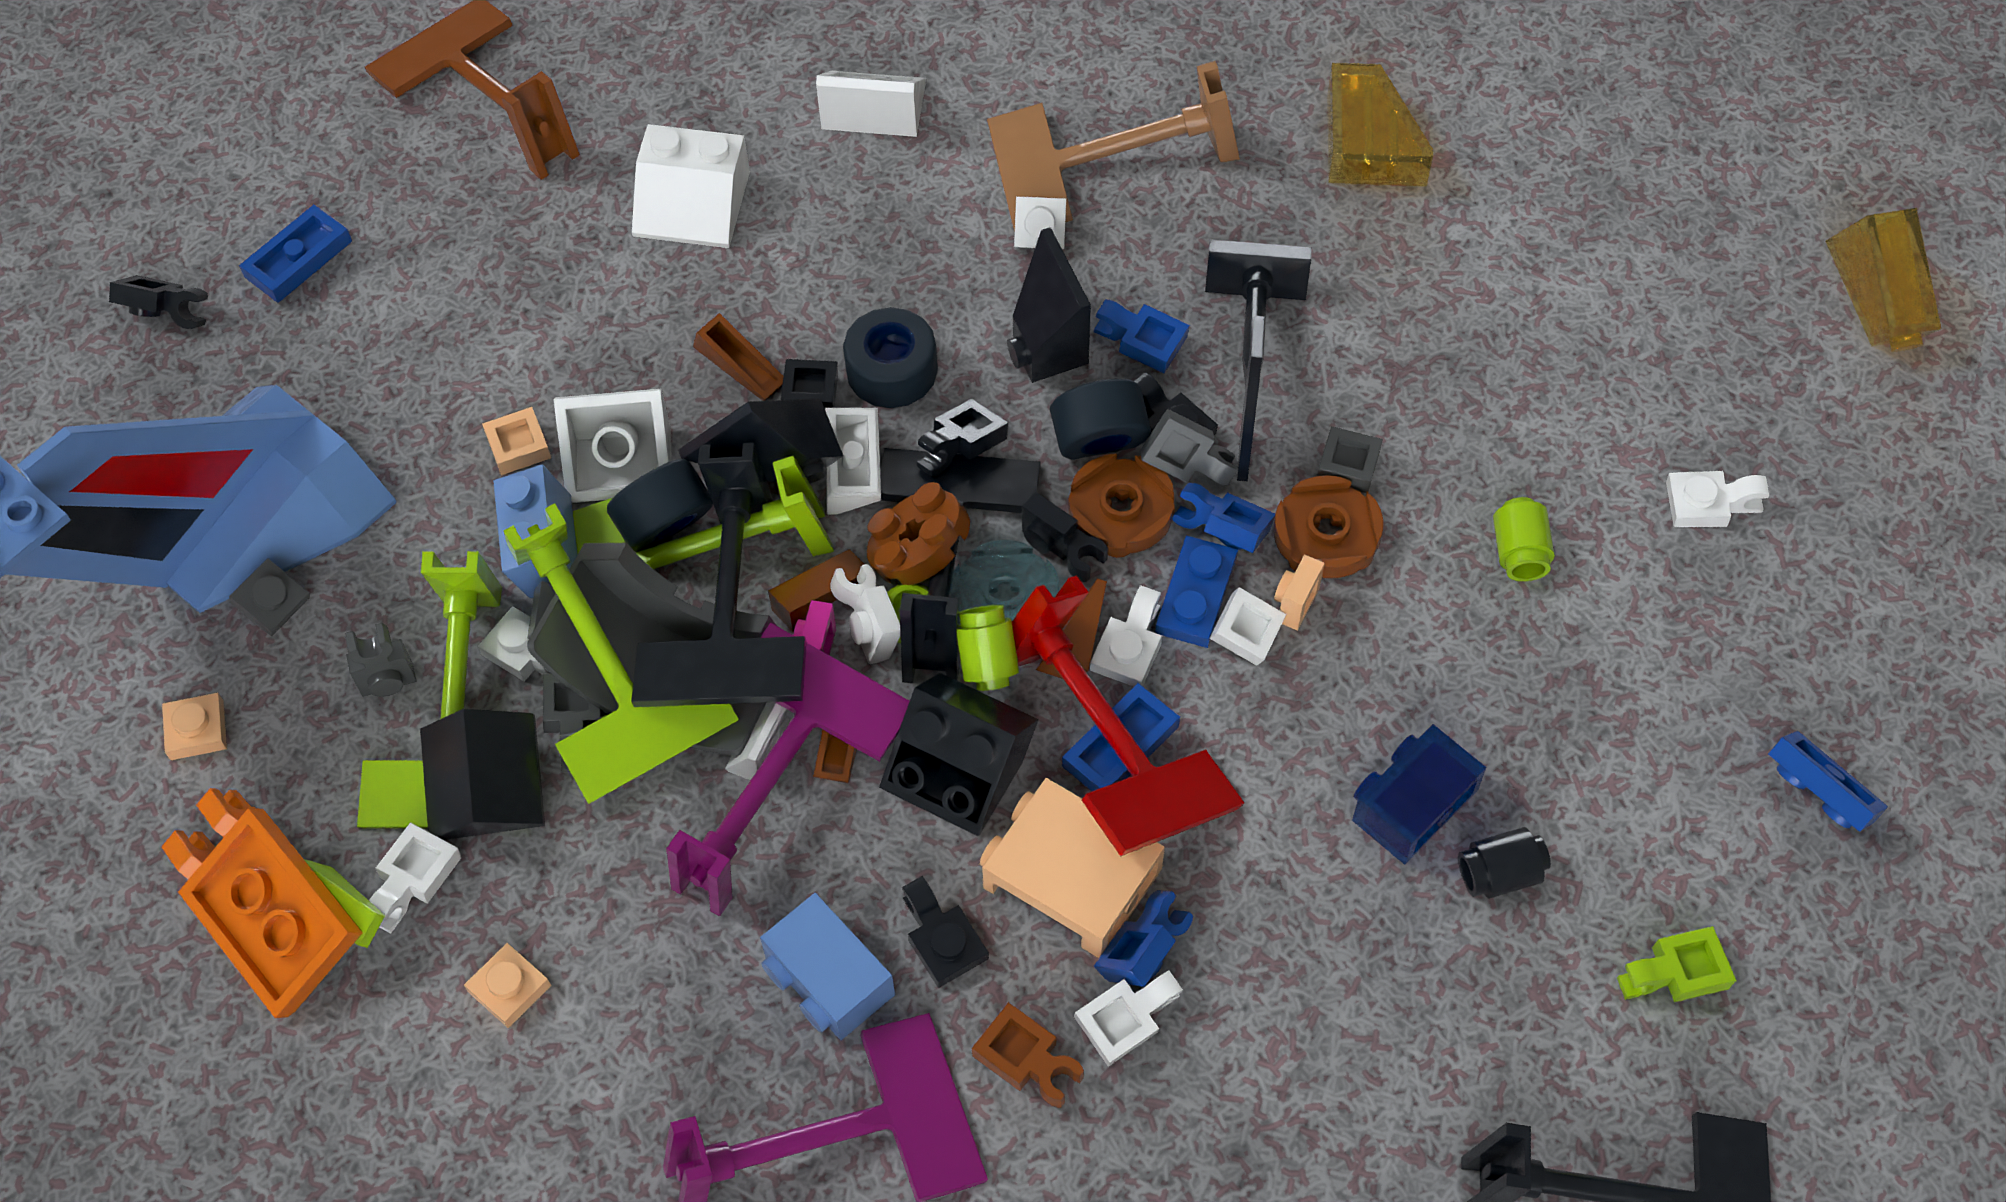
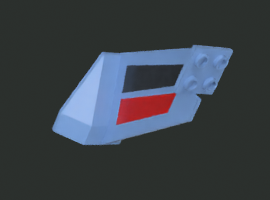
[0,385,397,613]

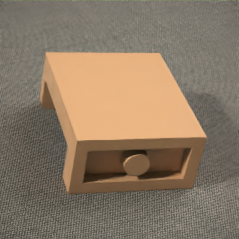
[980,778,1165,958]

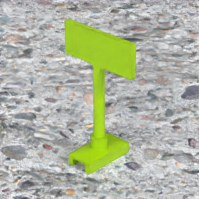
[573,456,834,569]
[503,503,739,804]
[357,551,502,828]

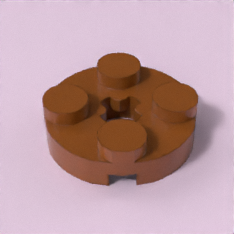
[1068,454,1175,558]
[1273,475,1383,578]
[867,482,970,585]

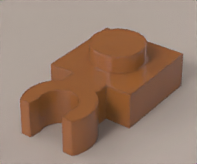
[972,1002,1084,1108]

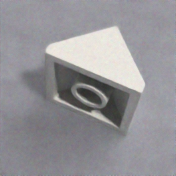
[816,71,926,137]
[553,389,672,503]

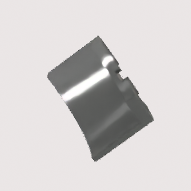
[527,543,777,756]

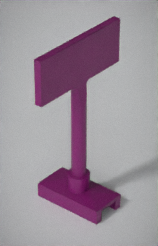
[666,623,910,916]
[663,1013,988,1202]

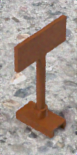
[365,0,580,180]

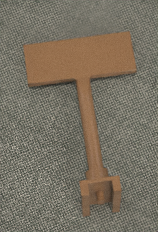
[987,61,1240,232]

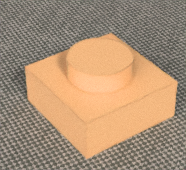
[482,407,551,476]
[1274,554,1325,631]
[162,693,227,760]
[464,943,551,1028]

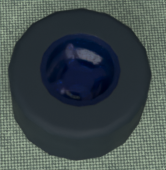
[843,307,938,408]
[1050,378,1151,460]
[607,459,713,552]

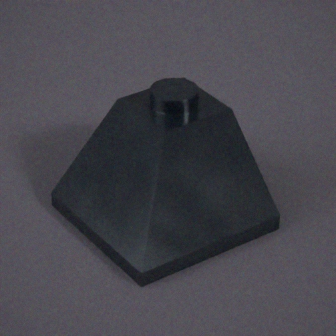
[1007,227,1091,383]
[678,398,844,484]

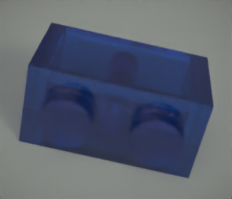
[1352,724,1487,865]

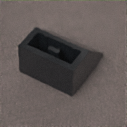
[879,673,1039,836]

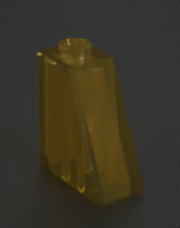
[1327,63,1433,186]
[1825,208,1942,352]

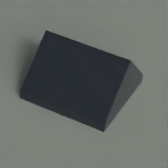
[420,709,545,840]

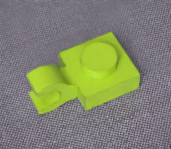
[1617,926,1737,1002]

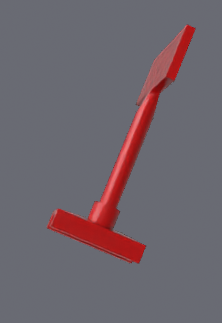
[1012,575,1244,857]

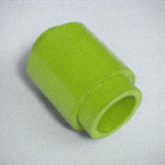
[1493,497,1554,581]
[957,605,1019,691]

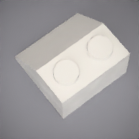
[632,124,750,248]

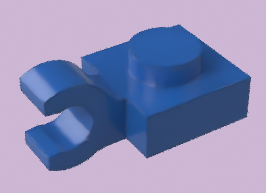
[1094,299,1190,374]
[1172,483,1275,553]
[1094,890,1193,987]

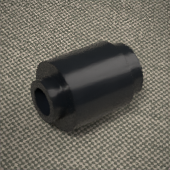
[1458,827,1551,899]

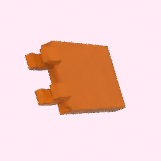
[161,788,363,1018]

